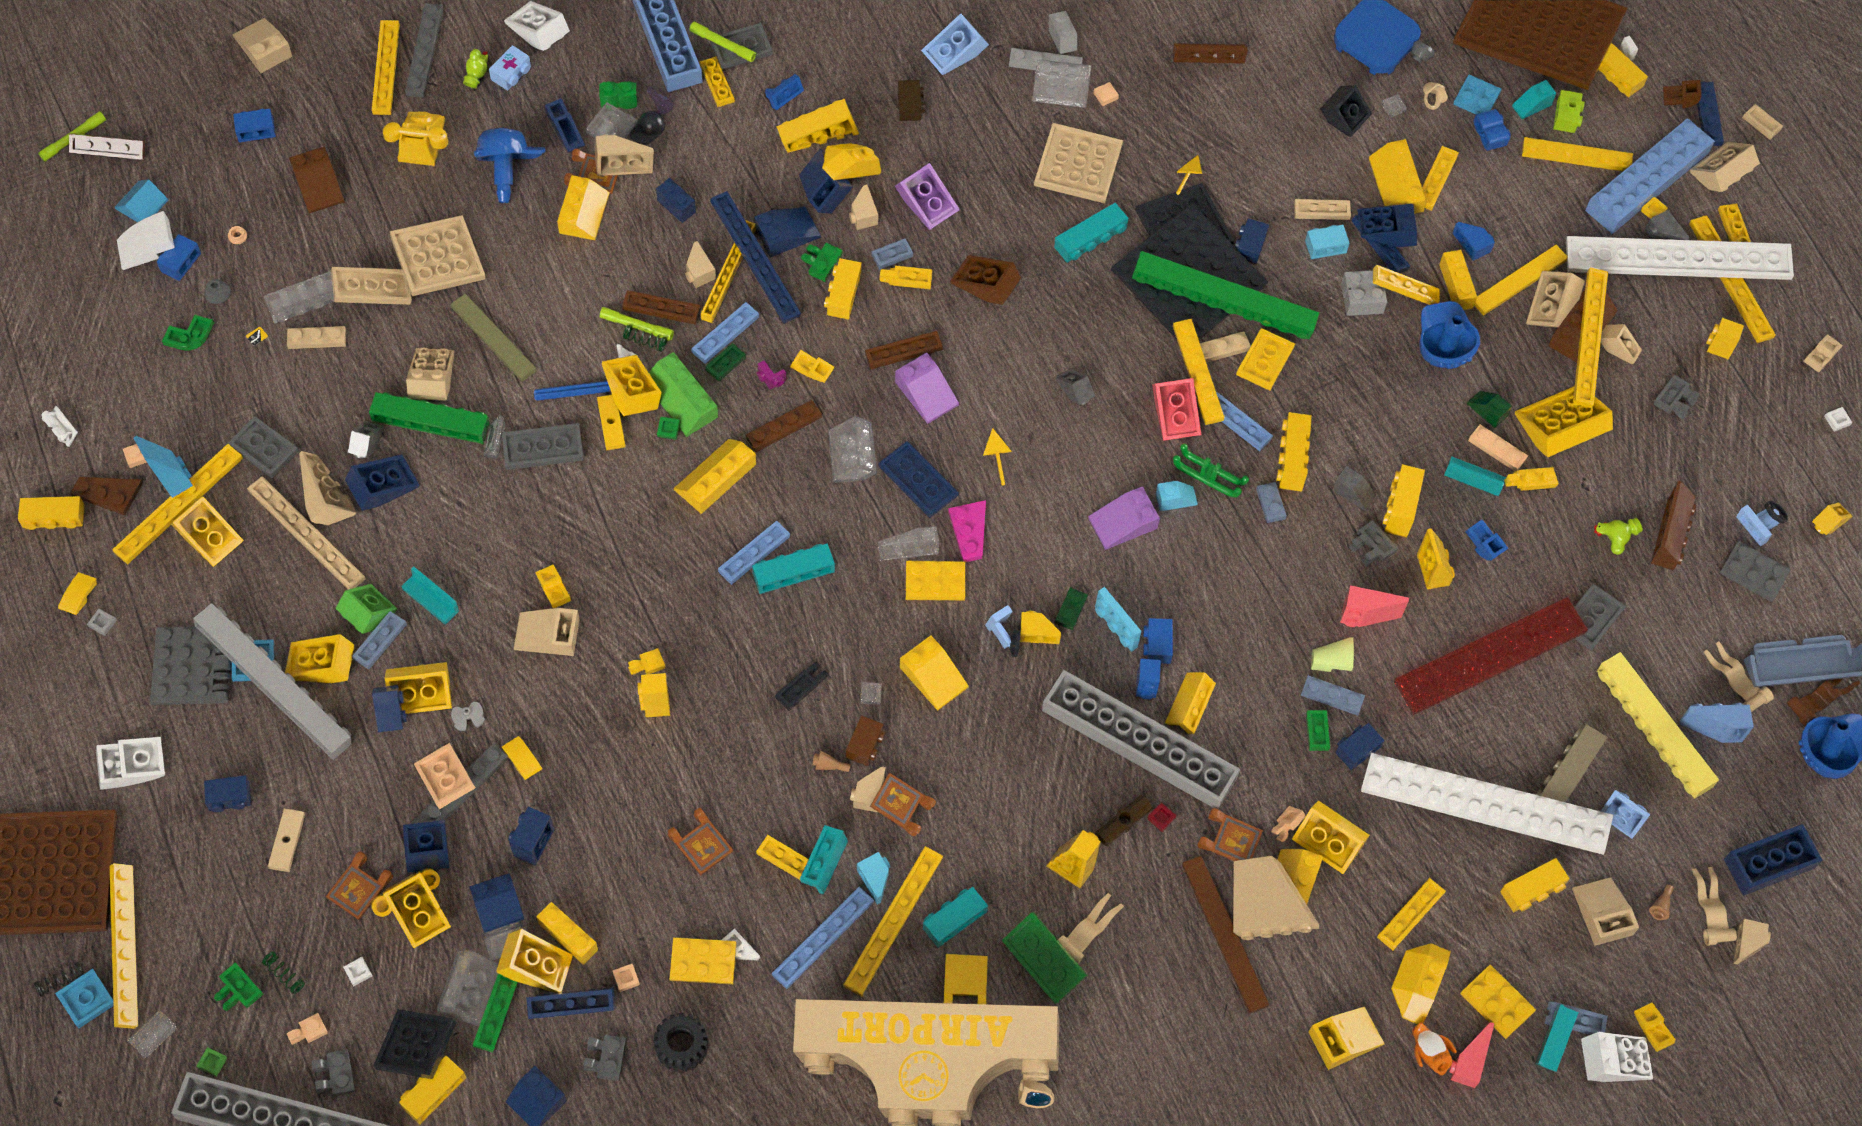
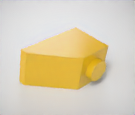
[1812,503,1853,535]
[1020,611,1061,644]

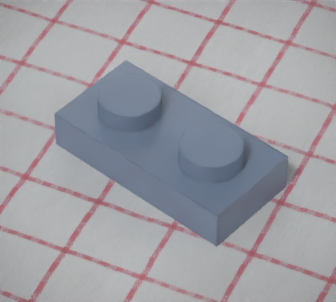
[871,239,913,270]
[1256,482,1287,523]

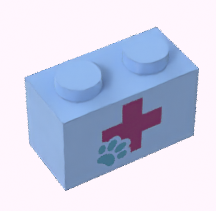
[489,45,531,91]

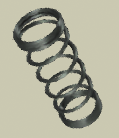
[34,962,84,997]

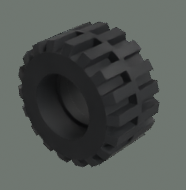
[654,1013,708,1072]

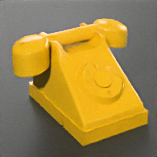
[383,112,448,166]
[371,868,451,948]

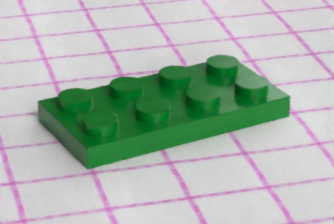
[1002,912,1088,1004]

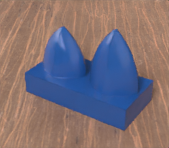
[765,74,804,110]

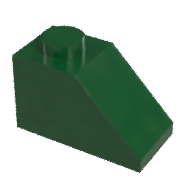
[1467,391,1512,428]

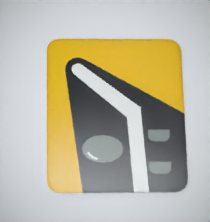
[246,327,268,346]

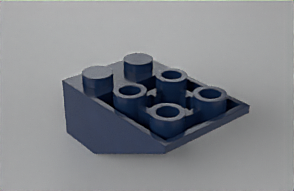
[799,148,853,214]
[1357,204,1417,247]

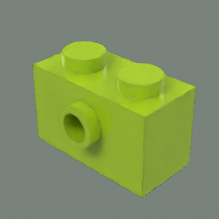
[1553,90,1585,133]

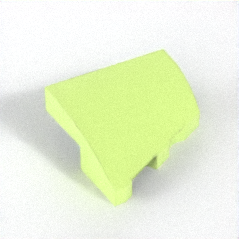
[1311,637,1354,672]

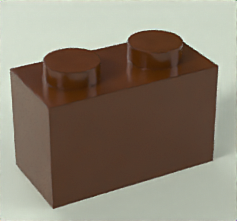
[846,716,886,766]

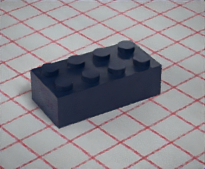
[1724,824,1823,896]

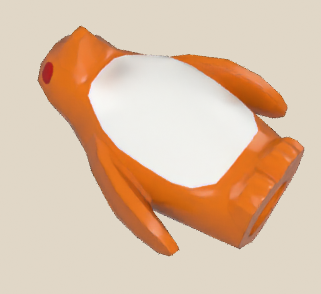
[1412,1022,1457,1075]

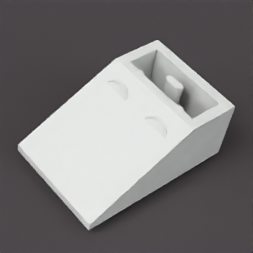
[1581,1032,1653,1082]

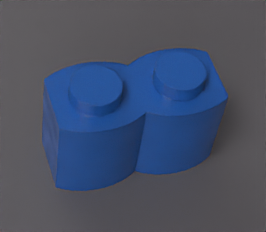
[1473,109,1511,151]

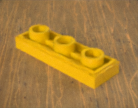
[699,57,735,107]
[1718,203,1751,242]
[597,395,625,450]

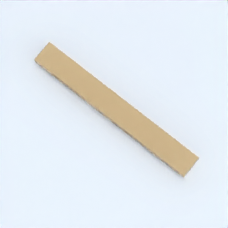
[247,476,366,590]

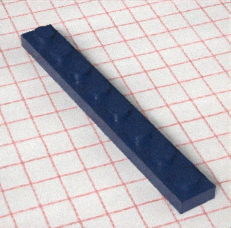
[710,191,801,324]

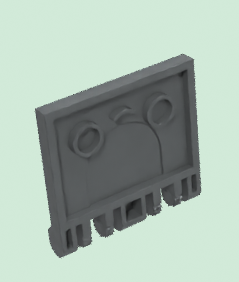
[150,627,231,705]

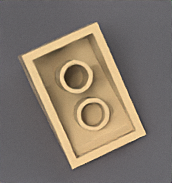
[233,18,292,73]
[595,135,654,176]
[1526,271,1585,327]

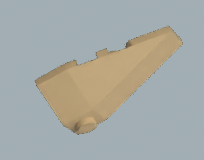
[299,451,356,525]

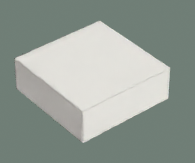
[1620,36,1638,61]
[1824,407,1852,432]
[343,957,372,987]

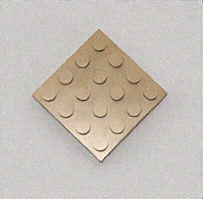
[1034,123,1123,203]
[390,215,485,296]

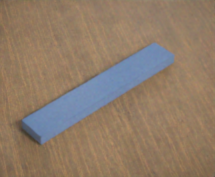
[772,887,874,989]

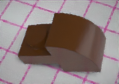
[1663,80,1701,108]

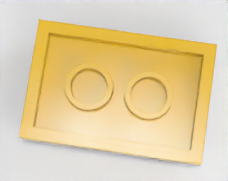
[1236,328,1295,391]
[906,561,965,601]
[670,938,737,984]
[1460,965,1536,1039]

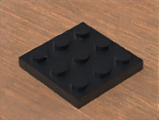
[373,1009,457,1079]

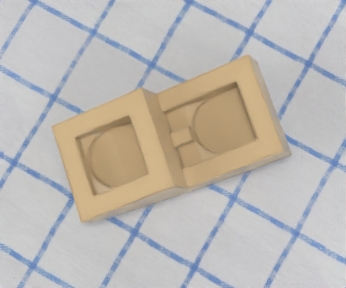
[1804,334,1843,372]

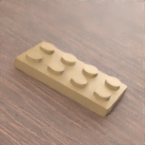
[331,267,412,305]

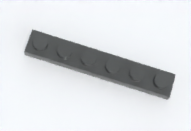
[405,3,444,98]
[410,743,509,824]

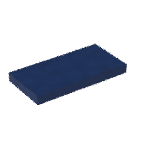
[878,441,959,518]

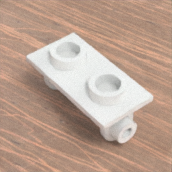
[42,406,78,447]

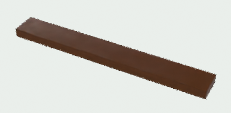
[1182,856,1269,1014]

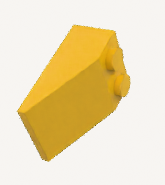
[602,355,662,416]
[171,497,244,567]
[1417,529,1455,589]
[285,634,354,683]
[900,635,969,711]
[496,929,573,993]

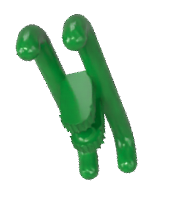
[1173,443,1249,498]

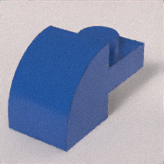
[1465,520,1508,561]

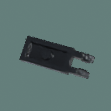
[775,662,829,711]

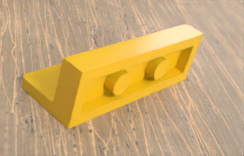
[1166,672,1216,734]

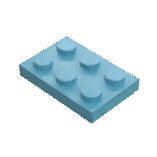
[1095,587,1141,652]

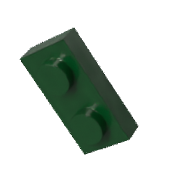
[705,343,746,382]
[1055,587,1088,630]

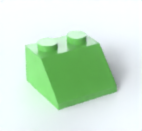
[335,584,397,634]

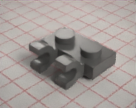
[1653,375,1700,419]
[1349,520,1398,567]
[584,1035,626,1081]
[312,1049,355,1096]

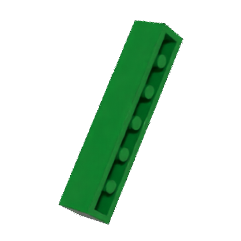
[369,392,490,444]

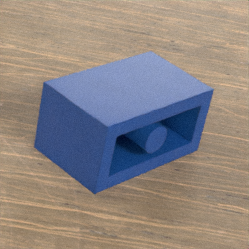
[233,109,276,142]
[157,234,201,281]
[1143,618,1173,664]
[1136,659,1161,699]

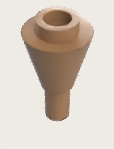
[812,750,851,772]
[1649,885,1674,920]

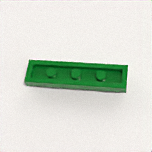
[473,973,518,1053]

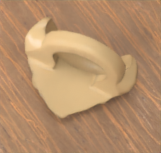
[1423,82,1448,110]

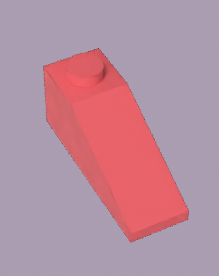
[1449,1022,1494,1088]

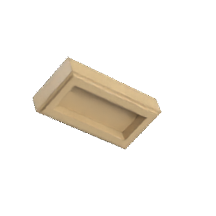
[1742,104,1783,139]

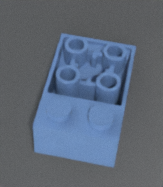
[1679,703,1754,743]

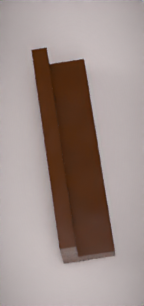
[1173,43,1248,64]

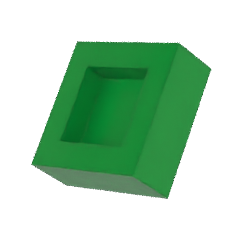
[657,417,680,440]

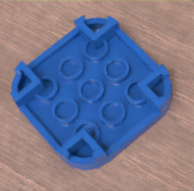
[1334,0,1421,75]

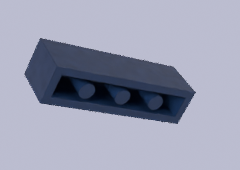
[526,987,616,1019]

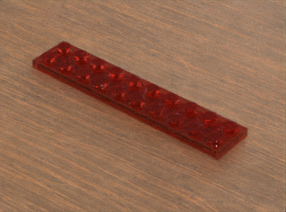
[1394,597,1588,715]

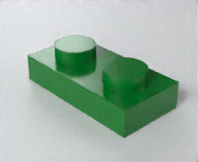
[1306,710,1330,751]

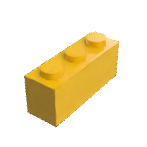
[1598,43,1648,98]
[1439,250,1477,310]
[824,258,861,319]
[18,496,85,530]
[638,673,670,717]
[1500,858,1570,913]
[536,902,598,965]
[399,1056,466,1125]

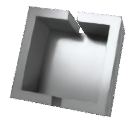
[1341,270,1387,316]

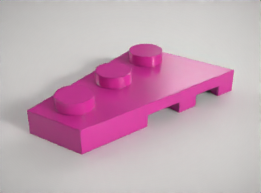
[948,500,986,562]

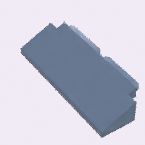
[1743,635,1862,687]

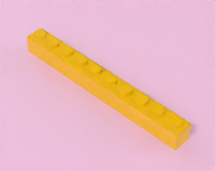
[701,220,756,323]

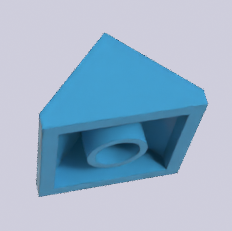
[115,179,168,222]

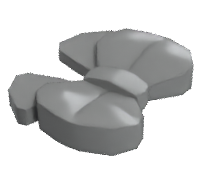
[451,702,485,731]

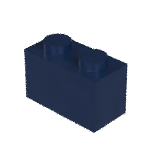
[656,178,696,223]
[1235,218,1269,264]
[372,685,407,733]
[1335,723,1385,771]
[204,775,251,812]

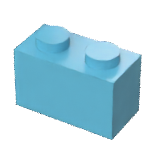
[1305,225,1349,259]

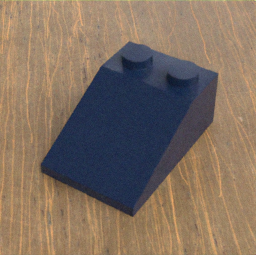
[754,207,821,257]
[345,454,420,511]

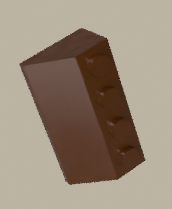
[1548,289,1618,363]
[1651,481,1697,570]

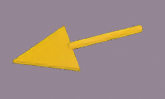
[1176,155,1202,195]
[983,428,1012,485]

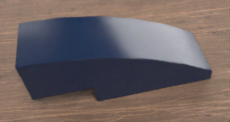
[544,98,585,153]

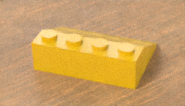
[1515,386,1613,457]

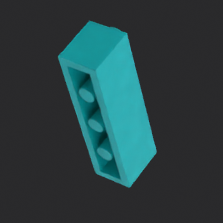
[1054,203,1128,263]
[752,543,835,594]

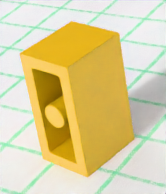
[1706,318,1744,359]

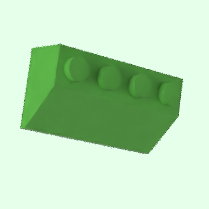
[649,352,718,437]

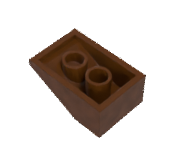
[289,146,345,213]
[950,255,1021,305]

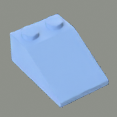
[921,14,989,75]
[1601,790,1650,839]

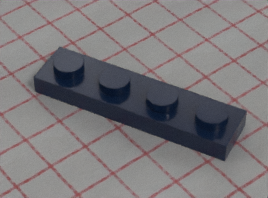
[1697,82,1724,146]
[1351,215,1410,273]

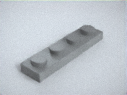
[1009,48,1083,76]

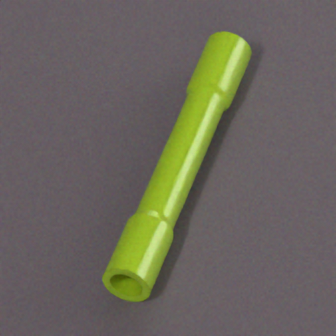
[689,21,756,62]
[38,111,106,162]
[599,307,674,341]

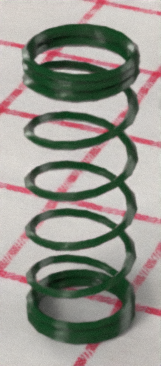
[623,325,667,352]
[262,951,305,994]

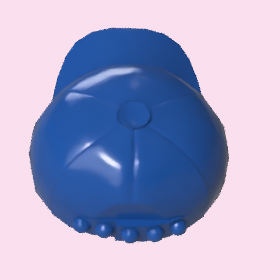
[474,128,545,203]
[1419,301,1480,369]
[1798,714,1862,779]

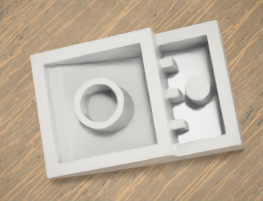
[117,211,174,270]
[96,737,165,790]

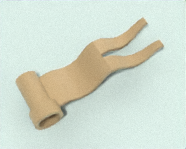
[1703,641,1774,712]
[1692,867,1737,946]
[1058,893,1124,964]

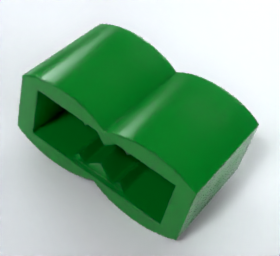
[599,81,638,109]

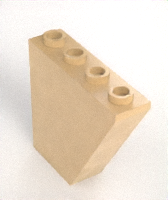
[1233,856,1319,940]

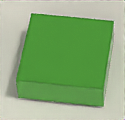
[197,1047,227,1077]

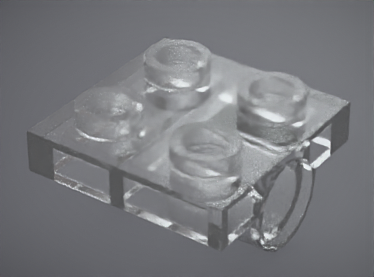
[586,102,637,139]

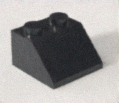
[1320,85,1372,137]

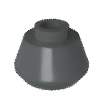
[1411,40,1435,63]
[204,279,231,304]

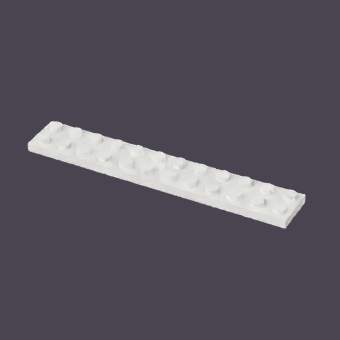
[1566,236,1794,280]
[1361,753,1613,855]

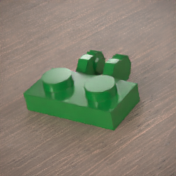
[800,243,843,282]
[214,962,264,1011]

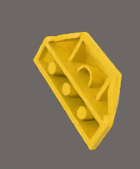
[822,143,881,180]
[1391,943,1451,1024]

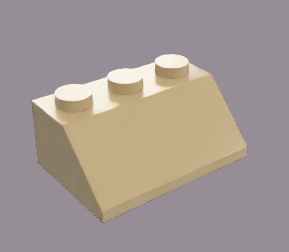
[1690,142,1760,192]

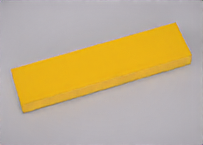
[1422,146,1459,211]
[1373,265,1440,305]
[1377,878,1446,951]

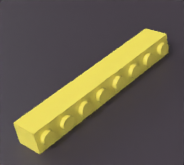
[1597,652,1719,799]

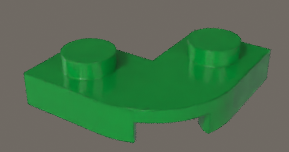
[162,315,214,351]

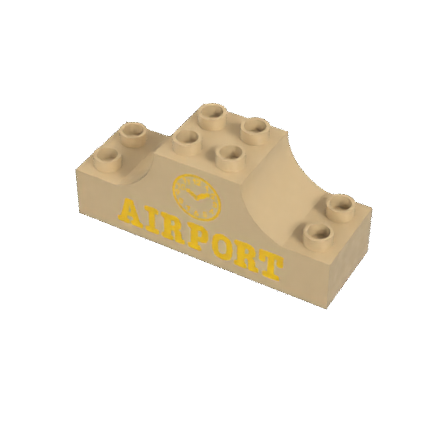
[793,999,1059,1126]

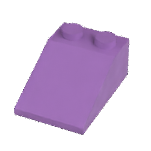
[895,163,960,230]
[895,353,959,424]
[1088,487,1160,550]

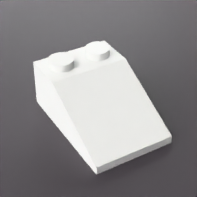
[504,1,570,51]

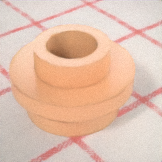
[228,226,247,244]

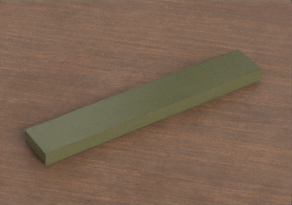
[450,294,537,382]

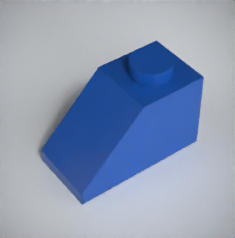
[1452,222,1495,261]

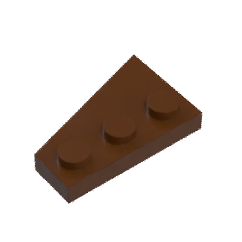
[70,477,143,515]

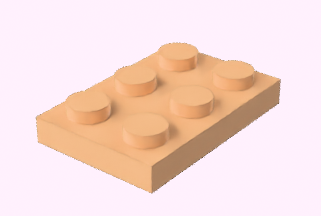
[414,743,475,809]

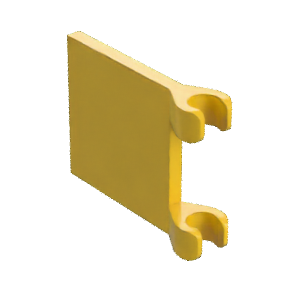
[944,954,988,1004]

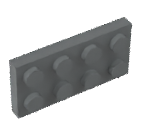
[502,423,584,470]

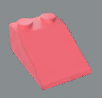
[1152,378,1201,441]
[1340,585,1409,627]

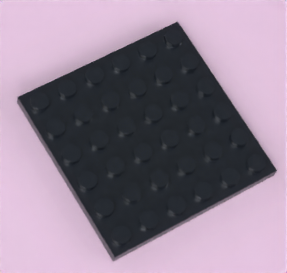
[1111,203,1268,340]

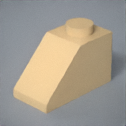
[849,185,878,230]
[685,241,716,288]
[1601,324,1642,364]
[850,767,885,812]
[1734,919,1771,965]

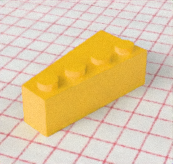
[777,99,859,153]
[1276,412,1312,492]
[1046,830,1101,888]

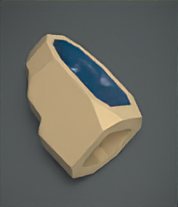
[1018,1079,1054,1108]

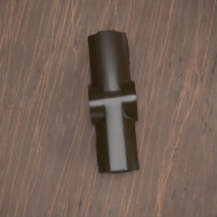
[1095,795,1153,846]

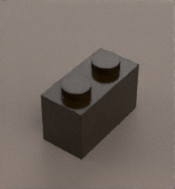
[898,80,925,121]

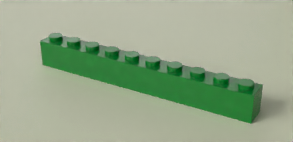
[1132,251,1319,339]

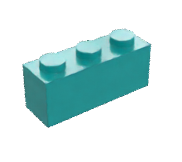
[923,887,988,948]

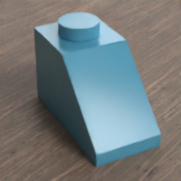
[1155,481,1198,511]
[857,852,890,905]

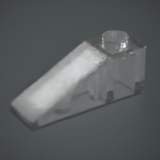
[878,526,939,561]

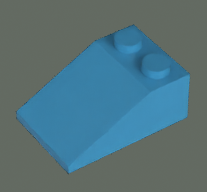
[134,436,193,498]

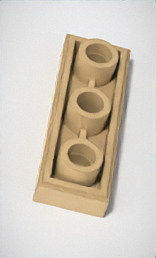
[268,809,305,872]

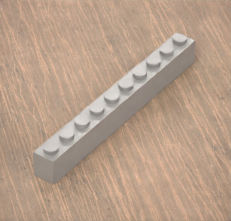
[193,603,352,760]

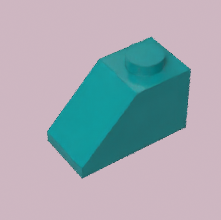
[1512,80,1556,119]

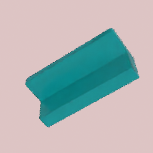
[1444,457,1506,496]
[401,566,459,625]
[800,825,848,895]
[1535,1004,1579,1072]

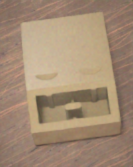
[406,347,454,401]
[514,608,580,656]
[1572,877,1639,946]

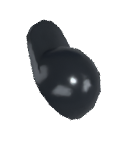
[629,111,665,145]

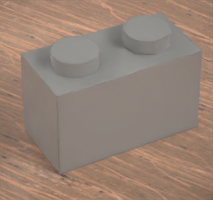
[1049,11,1077,54]

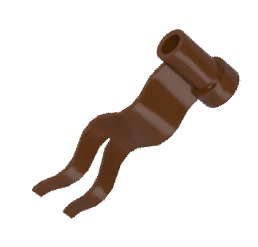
[1787,678,1861,726]

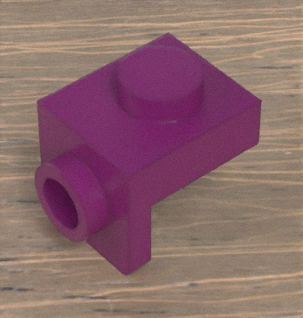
[757,360,786,390]

